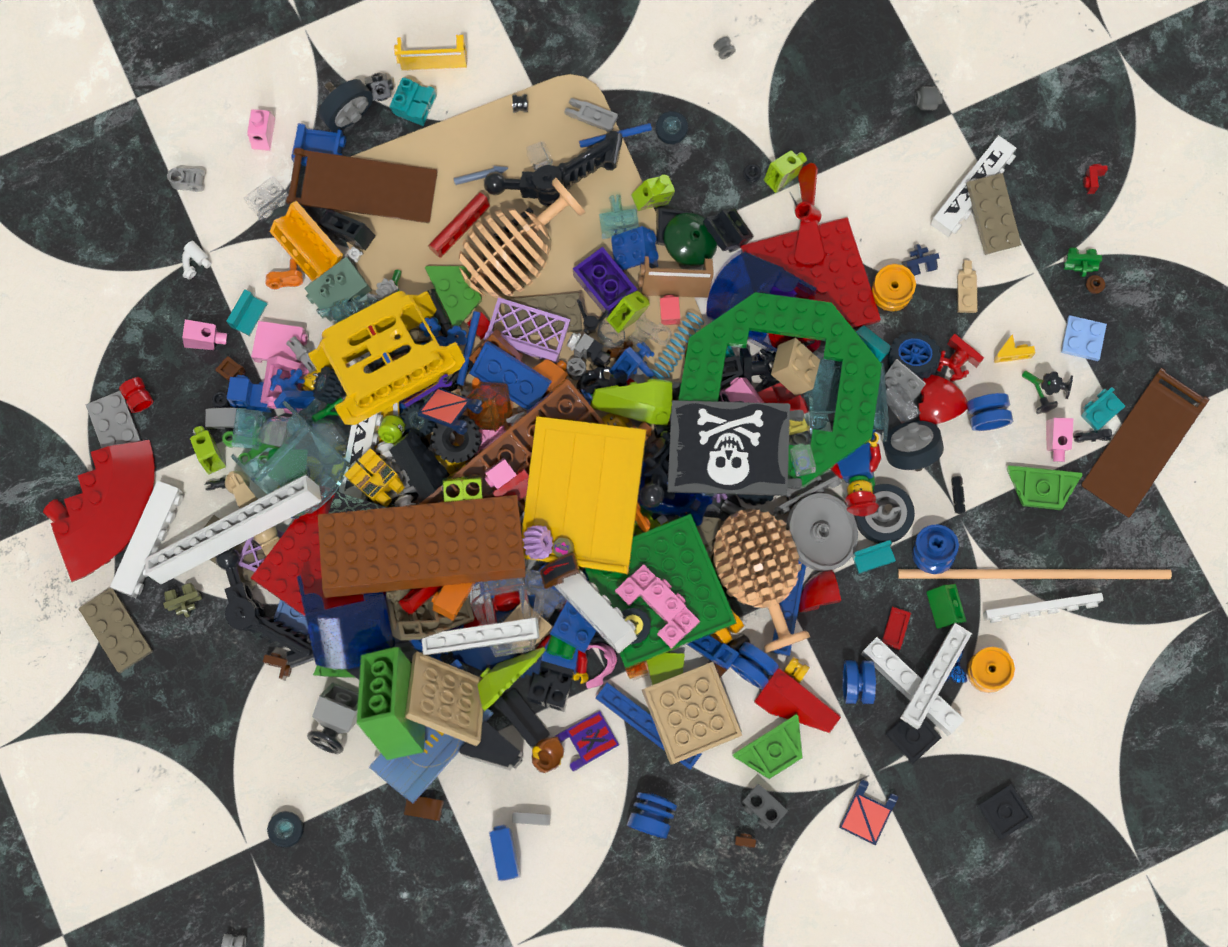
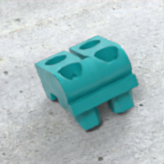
[389,78,437,126]

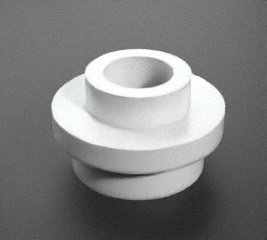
[567,333,581,351]

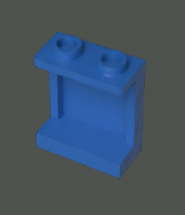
[291,123,346,166]

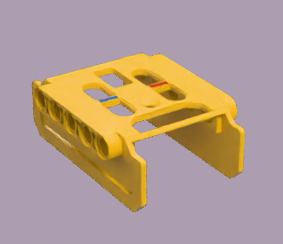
[308,291,466,425]

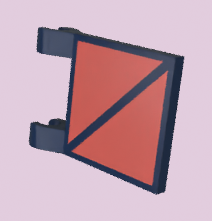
[418,388,483,435]
[839,780,898,846]

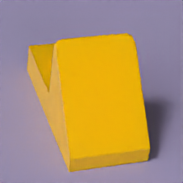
[994,334,1035,363]

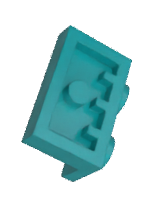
[1081,387,1125,432]

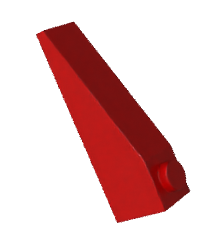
[754,668,841,733]

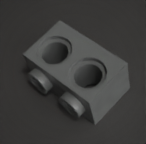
[741,784,788,830]

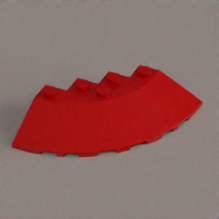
[50,440,155,582]

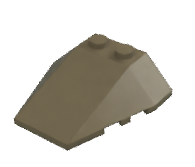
[385,587,474,640]

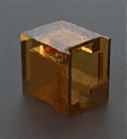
[466,382,513,432]

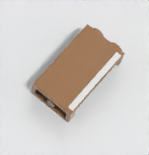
[638,256,714,298]

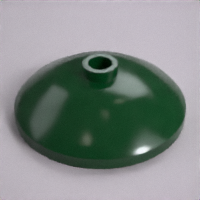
[664,213,717,267]

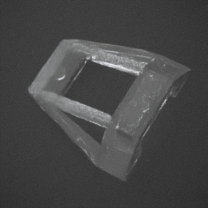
[470,569,548,657]

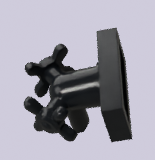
[740,348,776,386]
[584,366,628,394]

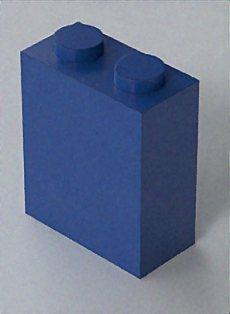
[489,825,520,881]

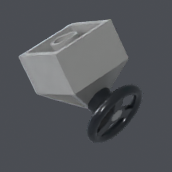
[307,682,359,754]

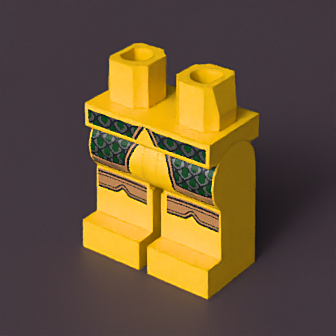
[344,448,405,507]

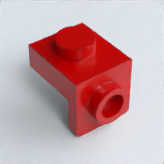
[1083,164,1108,194]

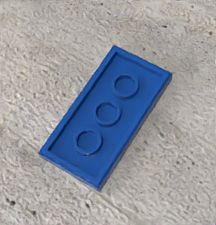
[469,341,552,411]

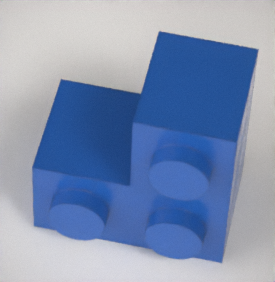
[227,375,272,413]

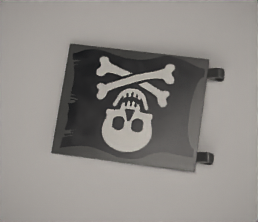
[668,401,804,496]

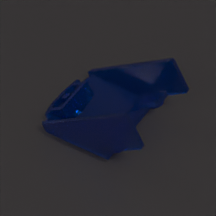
[706,252,817,357]
[297,575,394,670]

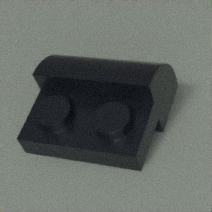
[703,207,754,253]

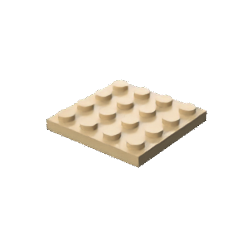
[405,651,483,746]
[642,662,742,765]

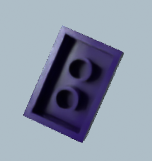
[573,247,637,317]

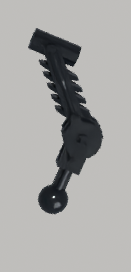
[484,131,623,207]
[639,391,730,508]
[215,547,329,668]

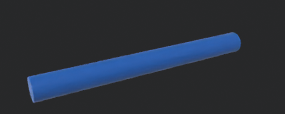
[579,123,652,148]
[456,311,481,386]

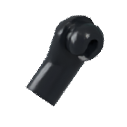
[576,373,597,393]

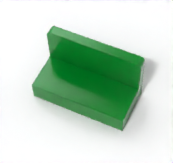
[927,584,967,629]

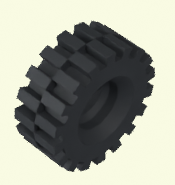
[431,415,482,463]

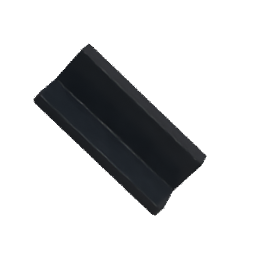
[495,689,550,749]

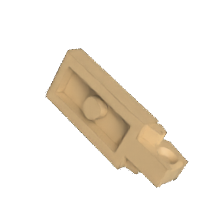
[957,260,977,313]

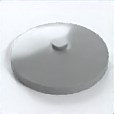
[786,493,858,571]

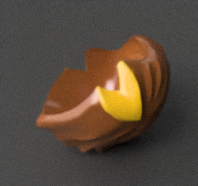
[531,737,564,773]

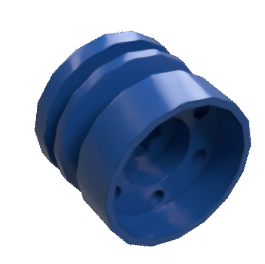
[627,793,677,839]

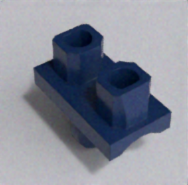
[902,244,940,276]

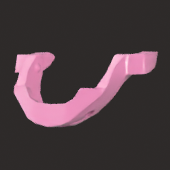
[586,643,617,688]

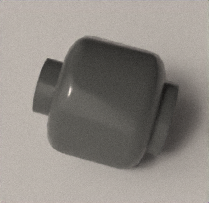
[915,86,943,111]

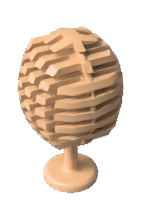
[459,178,586,298]
[712,509,810,653]

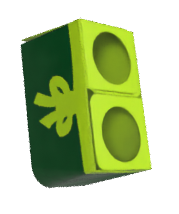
[441,475,482,502]

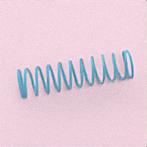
[651,312,704,380]

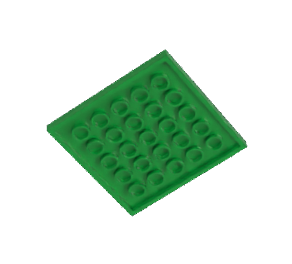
[585,514,737,669]

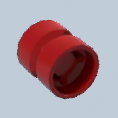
[119,377,154,413]

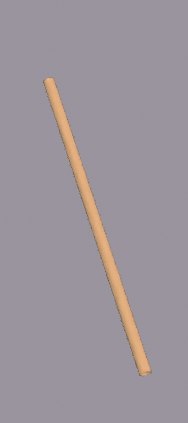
[898,569,1172,579]

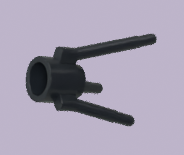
[577,299,609,335]

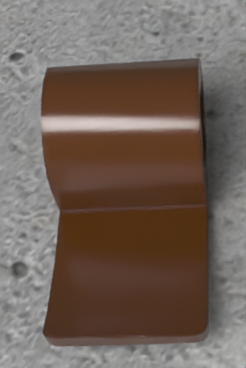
[404,797,444,821]

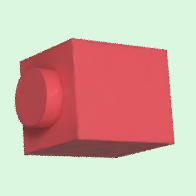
[660,295,680,325]

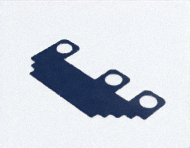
[451,624,542,680]

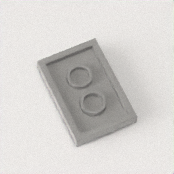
[85,391,141,448]

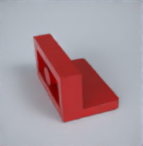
[492,468,529,501]

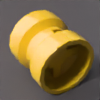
[784,657,810,684]

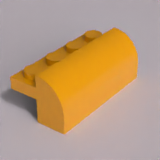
[269,201,343,282]

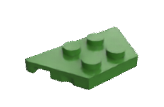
[425,266,482,327]
[1007,465,1082,510]
[733,714,803,779]

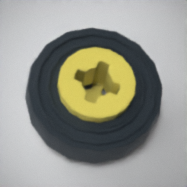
[621,608,651,644]

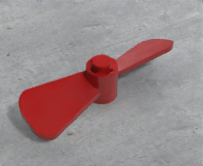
[795,163,826,265]

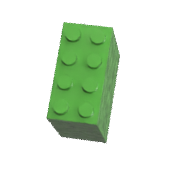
[356,647,425,760]

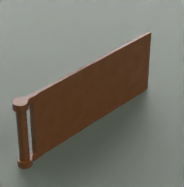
[285,148,438,223]
[1081,367,1210,518]

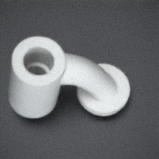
[182,241,211,280]

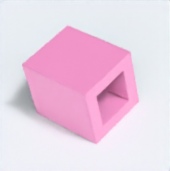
[484,458,516,489]

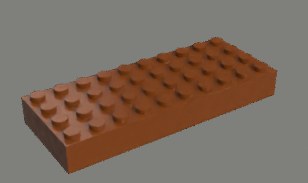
[417,379,606,517]
[318,495,525,598]

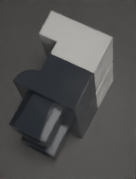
[574,333,611,370]

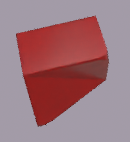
[467,311,494,340]

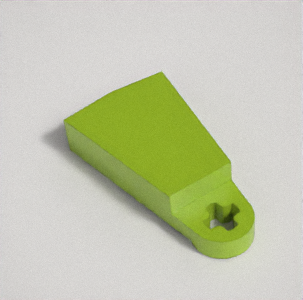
[646,653,685,685]

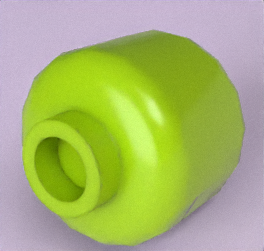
[378,415,406,444]

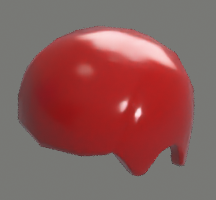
[493,586,524,612]

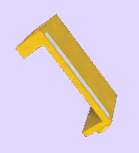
[394,35,467,70]

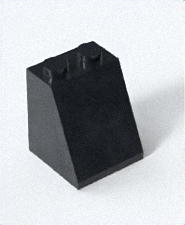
[458,721,523,770]

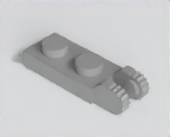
[564,98,618,132]

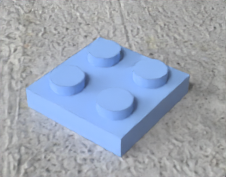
[1061,315,1107,361]

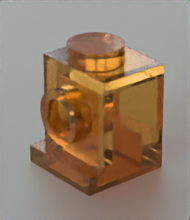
[624,662,648,680]

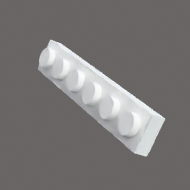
[983,593,1103,623]
[422,618,540,655]
[901,623,972,729]

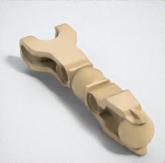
[225,470,280,557]

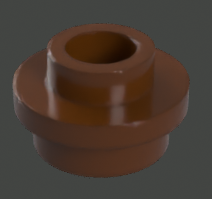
[1086,275,1105,294]

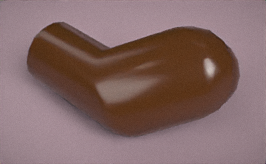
[606,340,634,359]

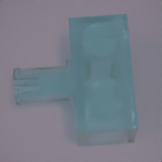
[599,195,639,239]
[232,408,265,450]

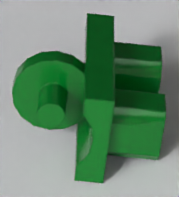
[1064,248,1102,277]

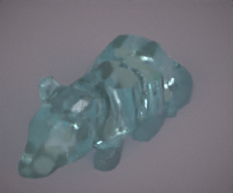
[317,295,379,323]

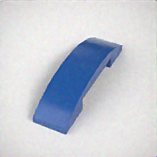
[686,635,739,670]

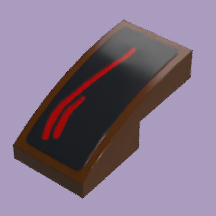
[540,552,581,589]

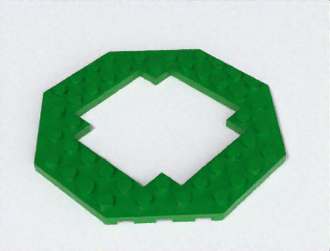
[678,292,882,487]

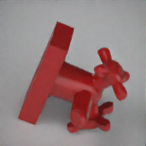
[937,334,984,382]

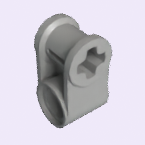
[167,168,205,192]

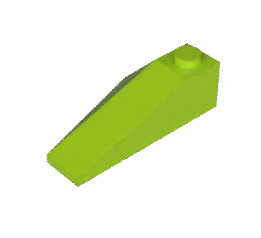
[590,379,673,425]
[477,647,546,711]

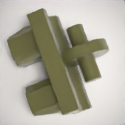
[163,583,202,618]

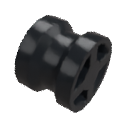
[512,94,528,113]

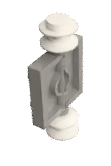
[375,442,416,507]

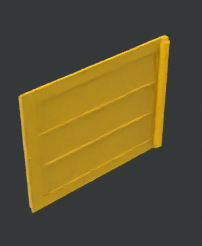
[522,417,646,574]

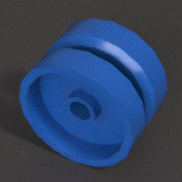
[967,393,1014,431]
[912,524,959,574]
[730,642,779,690]
[843,660,876,704]

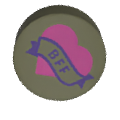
[553,538,574,558]

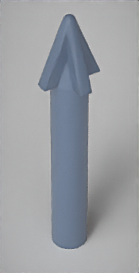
[454,166,508,185]

